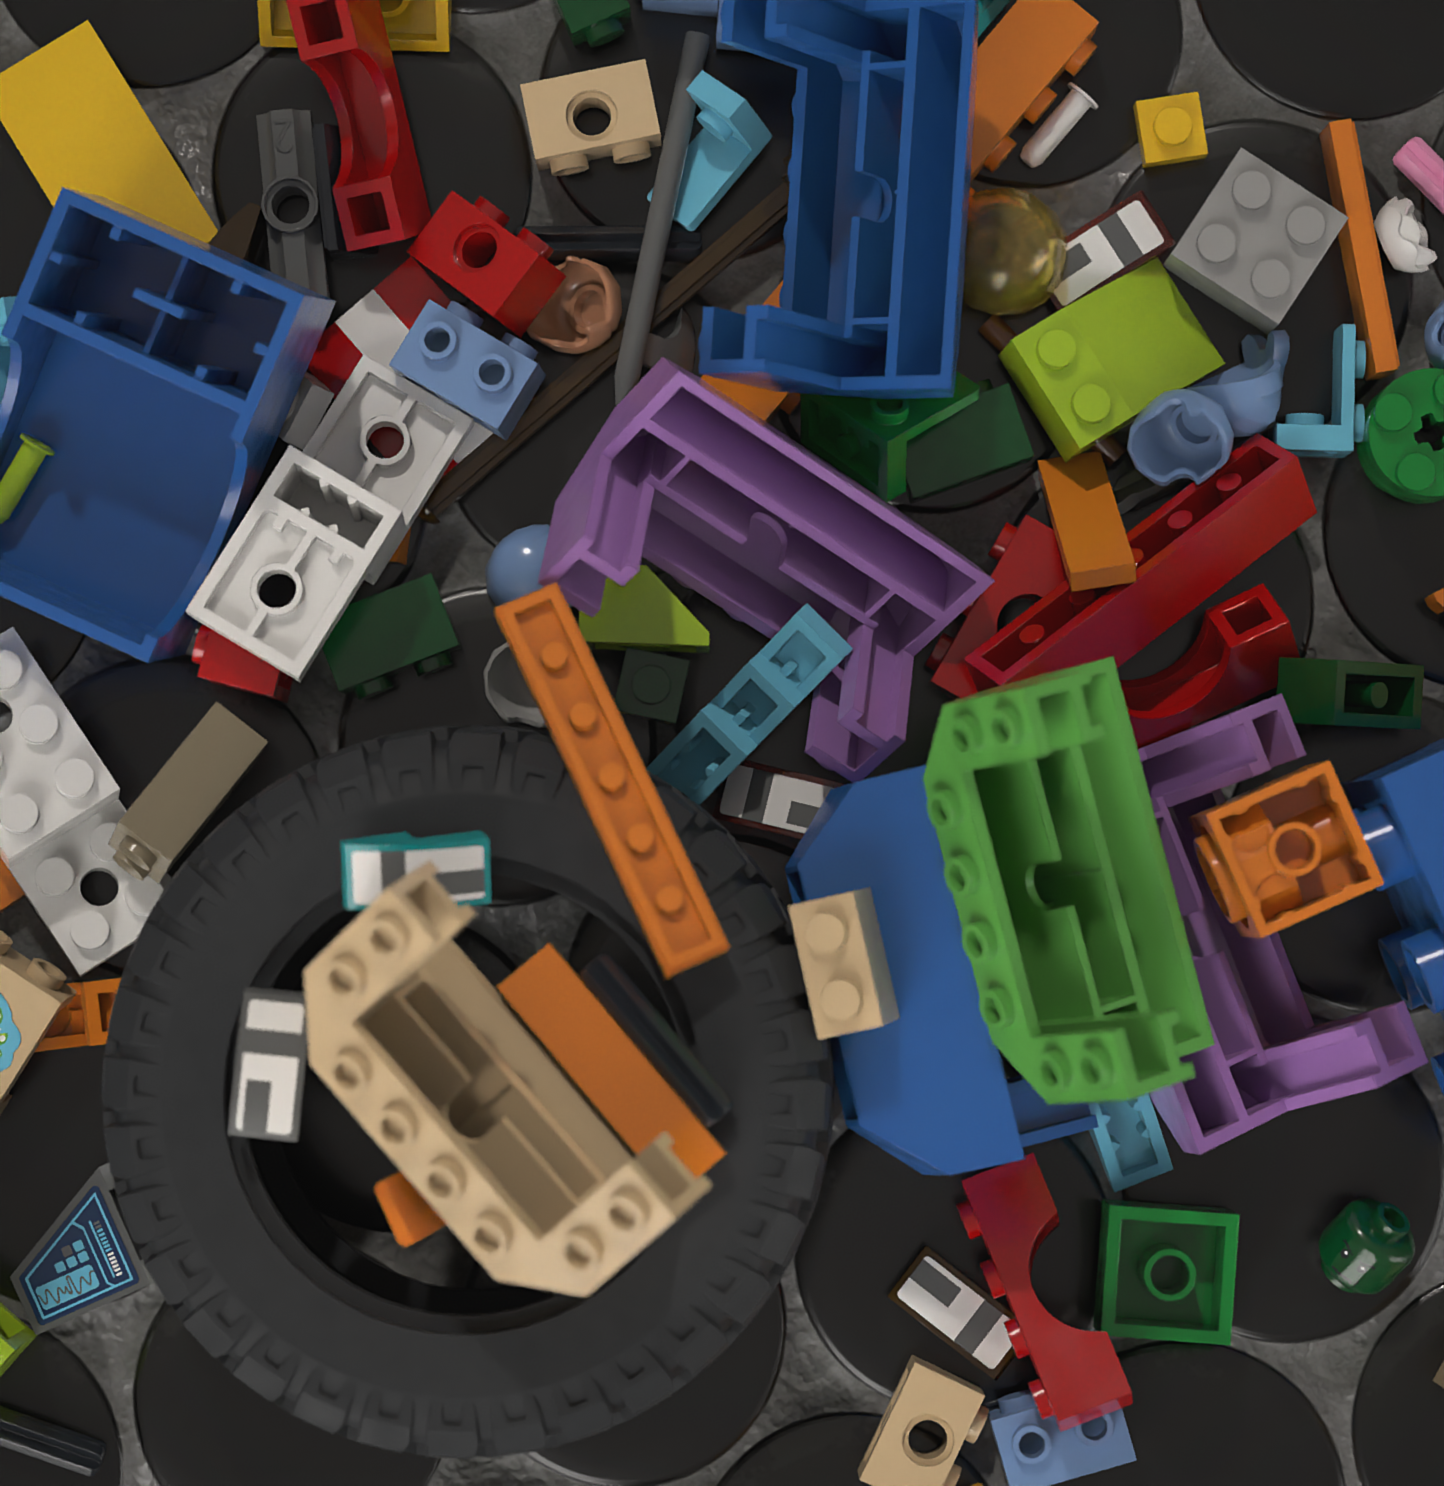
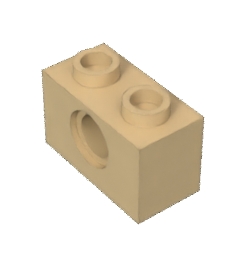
[520,59,662,176]
[857,1355,989,1486]

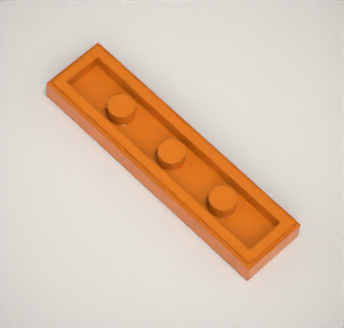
[1319,118,1400,381]
[497,943,727,1179]

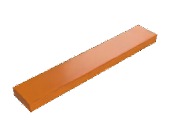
[494,582,730,979]

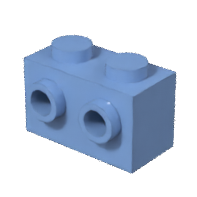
[389,299,546,441]
[988,1389,1137,1486]

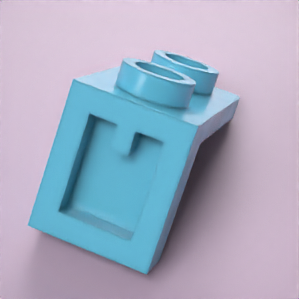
[647,70,773,231]
[1268,324,1366,458]

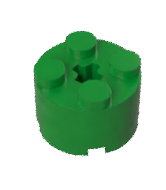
[1356,368,1444,504]

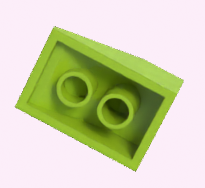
[998,257,1225,463]

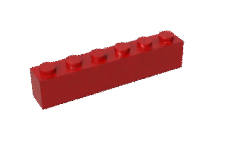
[964,433,1317,692]

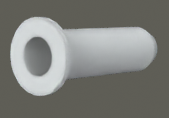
[1020,82,1098,168]

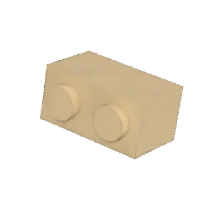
[788,887,900,1039]

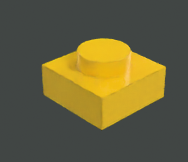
[1133,91,1208,168]

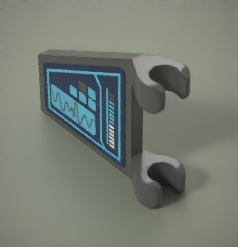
[10,1163,155,1335]

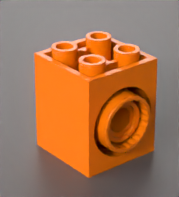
[1188,760,1385,938]

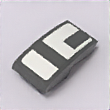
[228,987,309,1142]

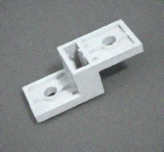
[185,354,474,682]
[0,627,171,977]

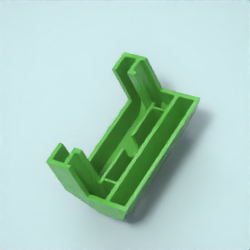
[923,657,1215,1104]

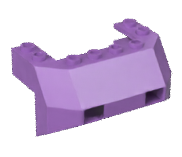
[538,357,995,783]
[1138,694,1428,1155]

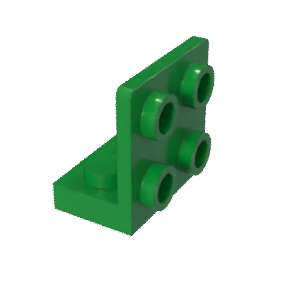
[800,371,980,502]

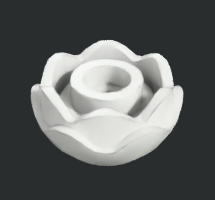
[1374,196,1437,273]

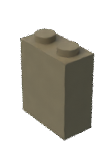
[108,701,268,884]

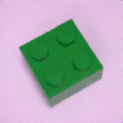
[1093,1199,1240,1345]

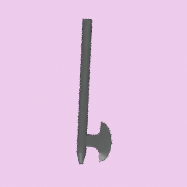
[614,31,711,406]

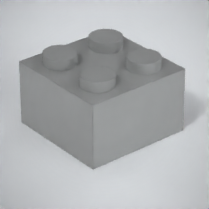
[1163,147,1349,335]

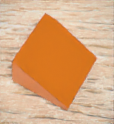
[374,1170,448,1247]

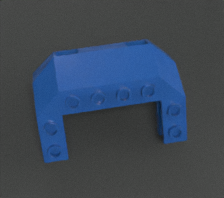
[698,0,979,399]
[785,765,1099,1175]

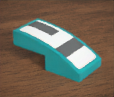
[341,830,491,911]

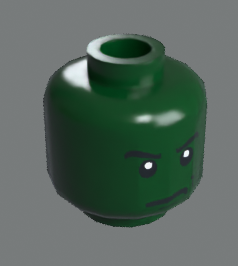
[1318,1198,1415,1294]

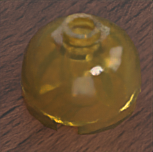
[962,187,1068,315]

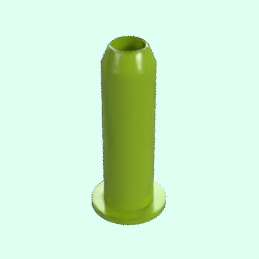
[0,433,55,524]

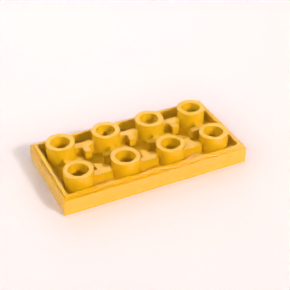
[0,20,218,244]

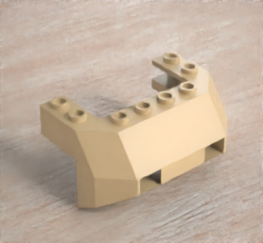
[304,860,712,1296]

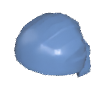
[1184,330,1290,437]

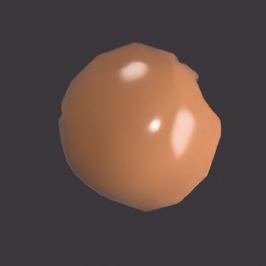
[526,256,622,354]

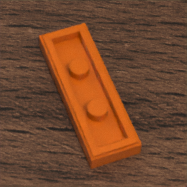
[1037,451,1136,592]

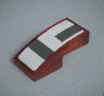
[1028,190,1176,311]
[713,760,847,840]

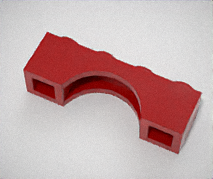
[286,0,431,252]
[1120,583,1300,749]
[956,1153,1133,1432]

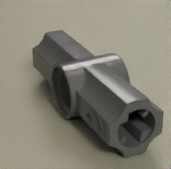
[256,109,330,298]

